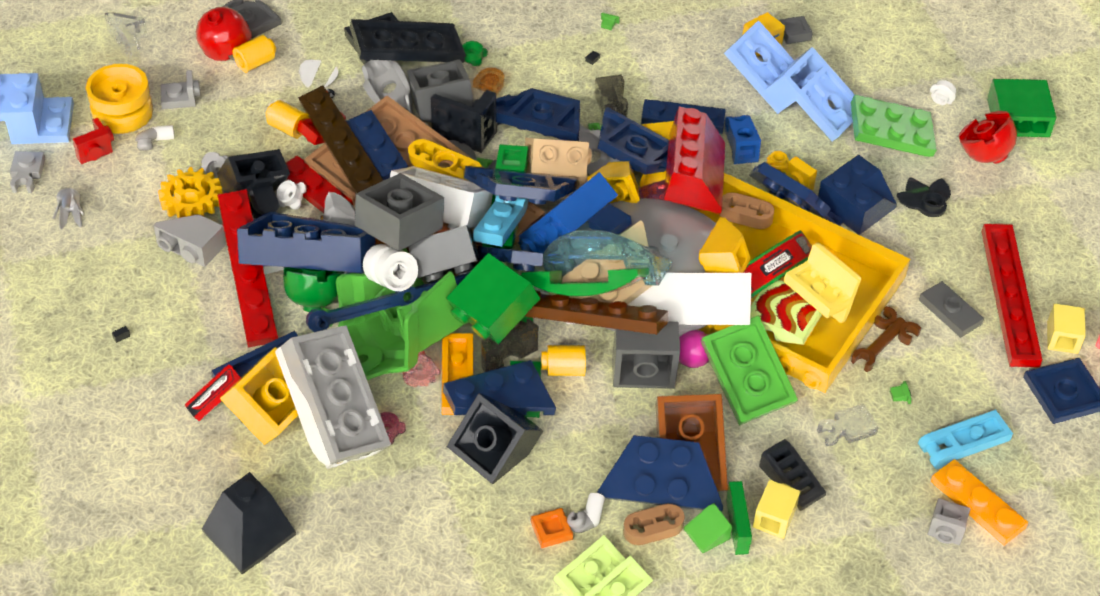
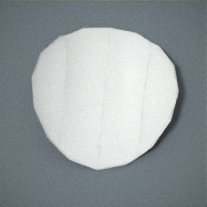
[299,59,338,88]

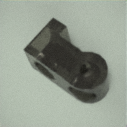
[594,74,628,117]

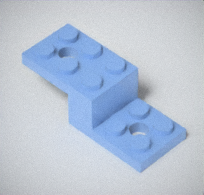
[724,21,855,142]

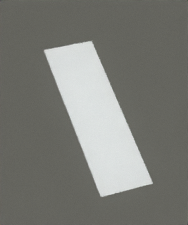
[566,273,751,325]

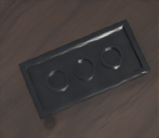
[350,19,466,63]

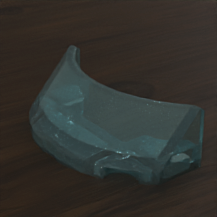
[542,230,672,286]

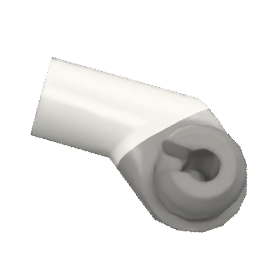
[135,125,174,151]
[567,493,605,533]

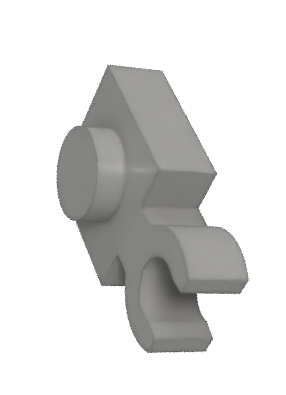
[10,151,45,193]

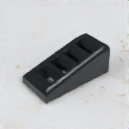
[759,439,826,511]

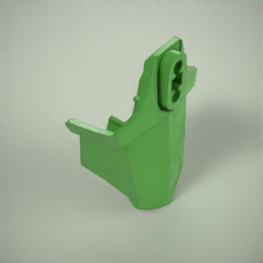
[336,248,468,380]

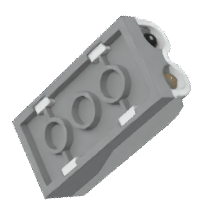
[275,325,391,469]

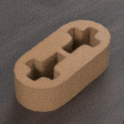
[720,193,774,229]
[623,504,685,545]

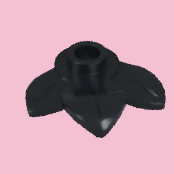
[896,177,951,217]

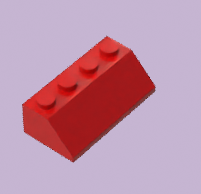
[664,106,725,214]

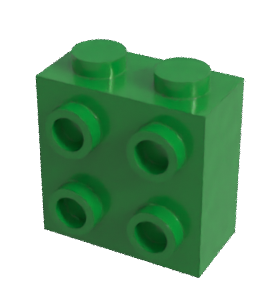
[987,79,1057,137]
[446,253,540,344]

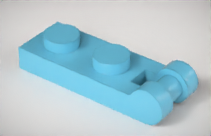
[473,195,528,247]
[918,410,1013,470]

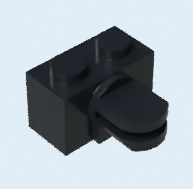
[217,149,290,219]

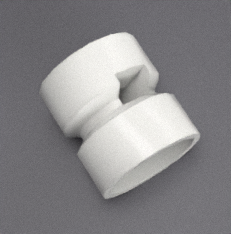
[363,244,418,291]

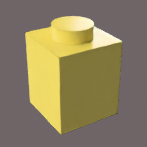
[1047,304,1086,354]
[753,480,800,539]

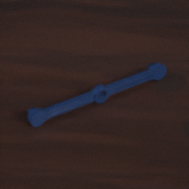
[306,272,470,332]

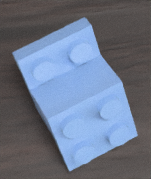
[0,73,74,144]

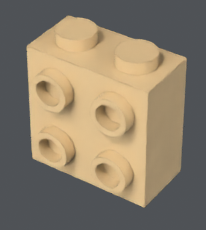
[525,137,592,199]

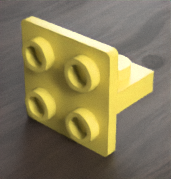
[783,243,861,323]

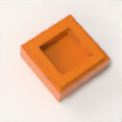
[531,508,573,548]

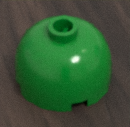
[283,267,345,312]

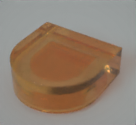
[473,68,505,96]

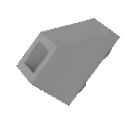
[153,215,226,267]

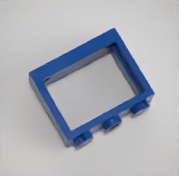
[518,172,618,254]

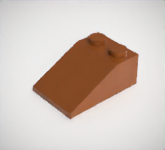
[655,394,728,492]

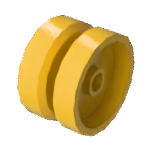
[85,64,153,134]

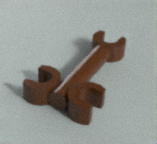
[851,306,921,372]

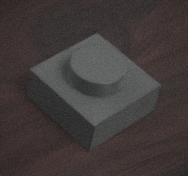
[779,16,813,44]

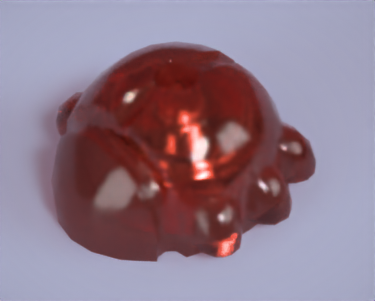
[402,350,440,387]

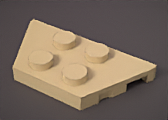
[548,220,657,305]

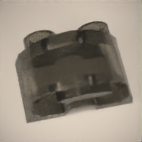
[481,319,539,372]

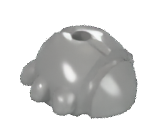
[199,152,228,178]

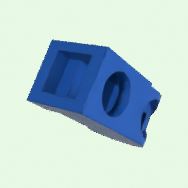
[725,115,761,164]

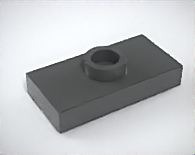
[919,281,984,338]

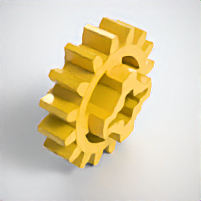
[158,167,223,218]

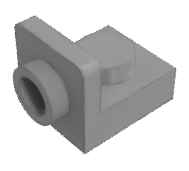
[161,70,200,109]
[927,498,970,545]

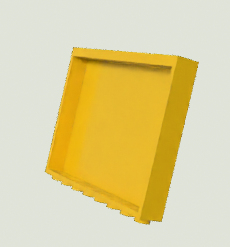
[651,173,911,393]

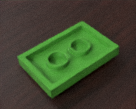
[850,95,937,157]
[700,315,798,426]

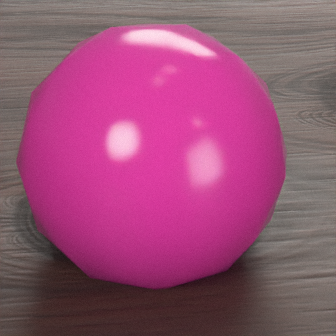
[679,330,709,368]

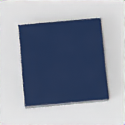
[1023,358,1100,424]

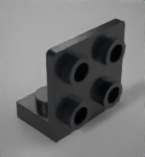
[430,90,497,153]

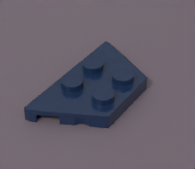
[496,88,580,141]
[597,107,669,175]
[749,162,844,226]
[464,166,578,204]
[597,435,723,512]

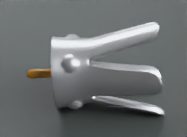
[52,188,84,229]

